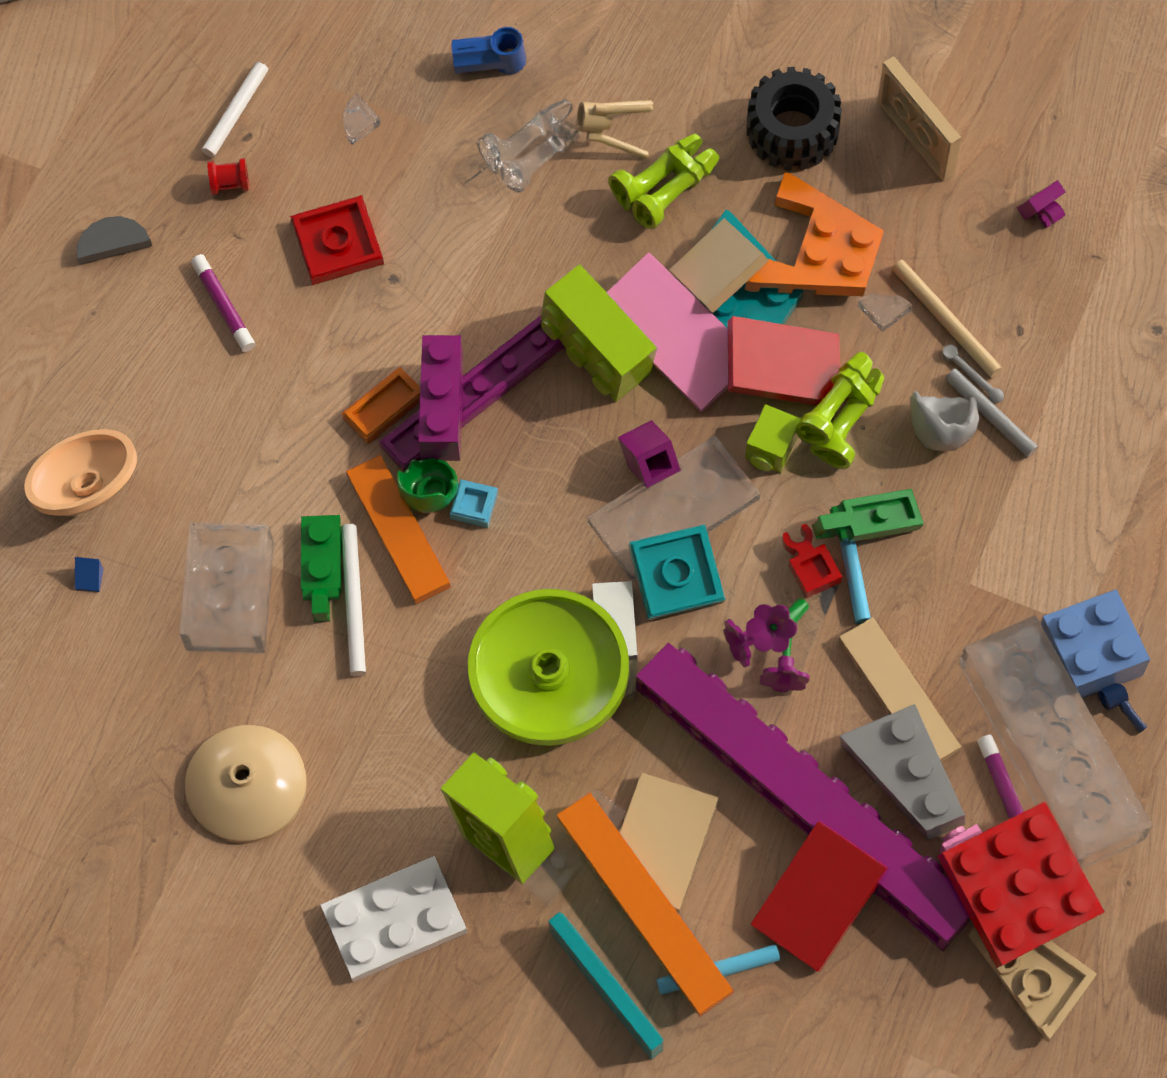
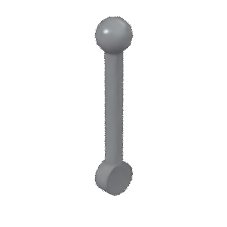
[942,345,1004,403]

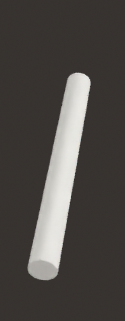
[341,524,366,677]

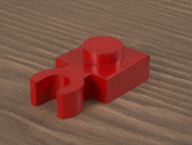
[782,524,842,599]

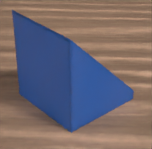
[75,557,104,592]

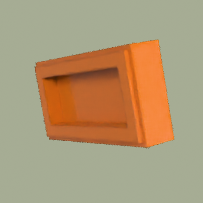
[342,367,420,445]

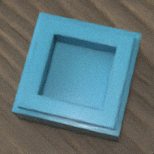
[450,479,498,528]

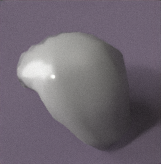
[909,391,979,451]

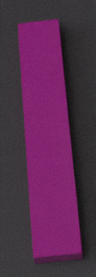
[379,315,565,472]

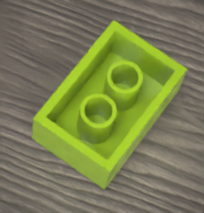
[540,264,657,402]
[440,752,555,885]

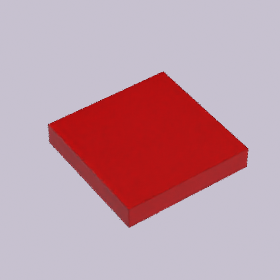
[290,195,384,285]

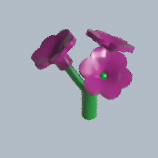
[723,598,810,692]

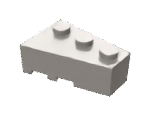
[840,704,965,840]

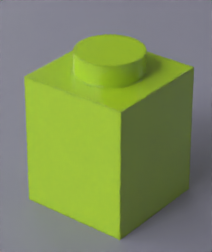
[745,404,800,473]

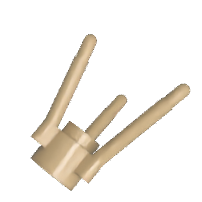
[576,100,653,158]

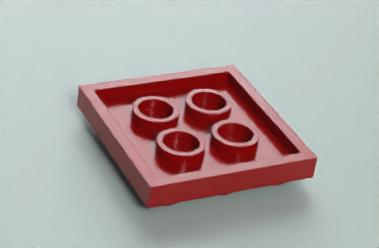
[937,801,1105,968]

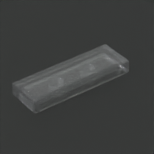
[517,789,627,908]

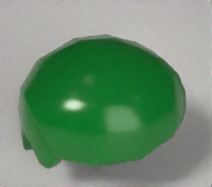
[397,458,459,513]

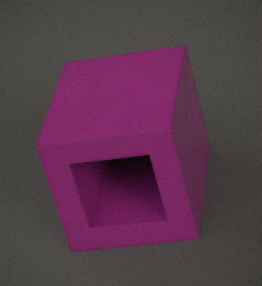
[618,420,681,488]

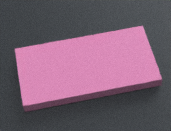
[607,252,728,413]

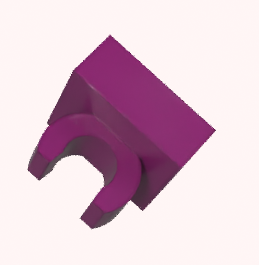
[1016,180,1066,228]

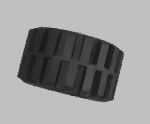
[746,67,842,171]

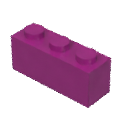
[418,335,463,461]

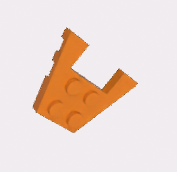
[745,172,884,297]

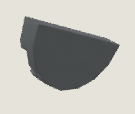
[77,216,152,265]

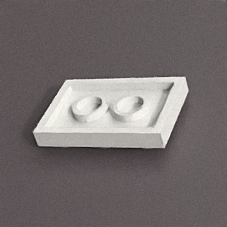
[321,856,467,982]

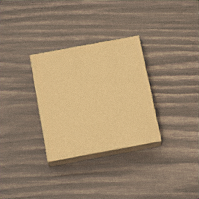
[669,218,769,313]

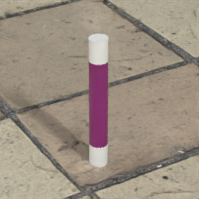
[191,254,256,352]
[977,735,1024,819]

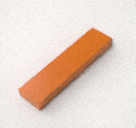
[346,455,451,604]

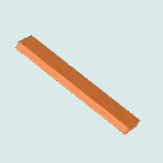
[557,793,734,1017]

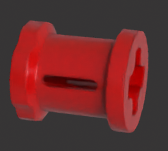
[207,158,249,195]

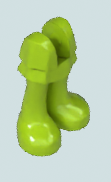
[608,133,719,229]
[796,352,884,469]

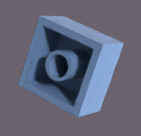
[1037,589,1150,703]

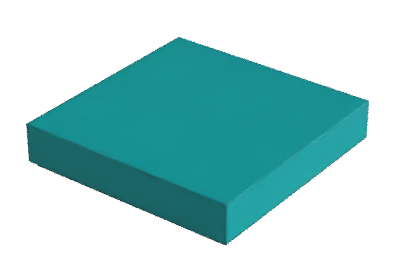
[628,524,726,620]

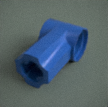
[451,27,527,74]

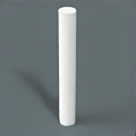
[202,62,268,158]

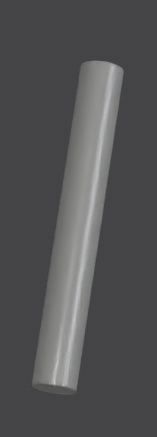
[945,368,1038,458]

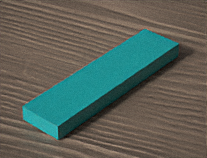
[548,912,664,1060]

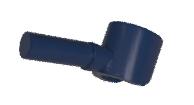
[1098,683,1147,733]

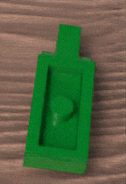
[812,489,924,542]
[301,515,342,622]

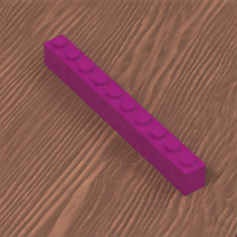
[636,642,971,951]

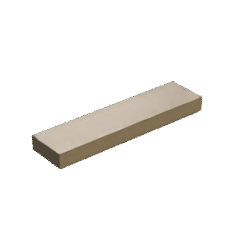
[839,617,961,762]

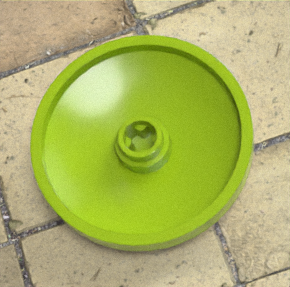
[468,589,629,746]

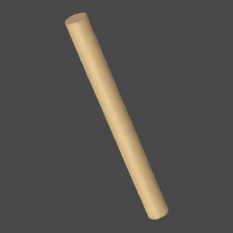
[892,260,1002,378]

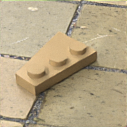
[968,926,1097,1043]

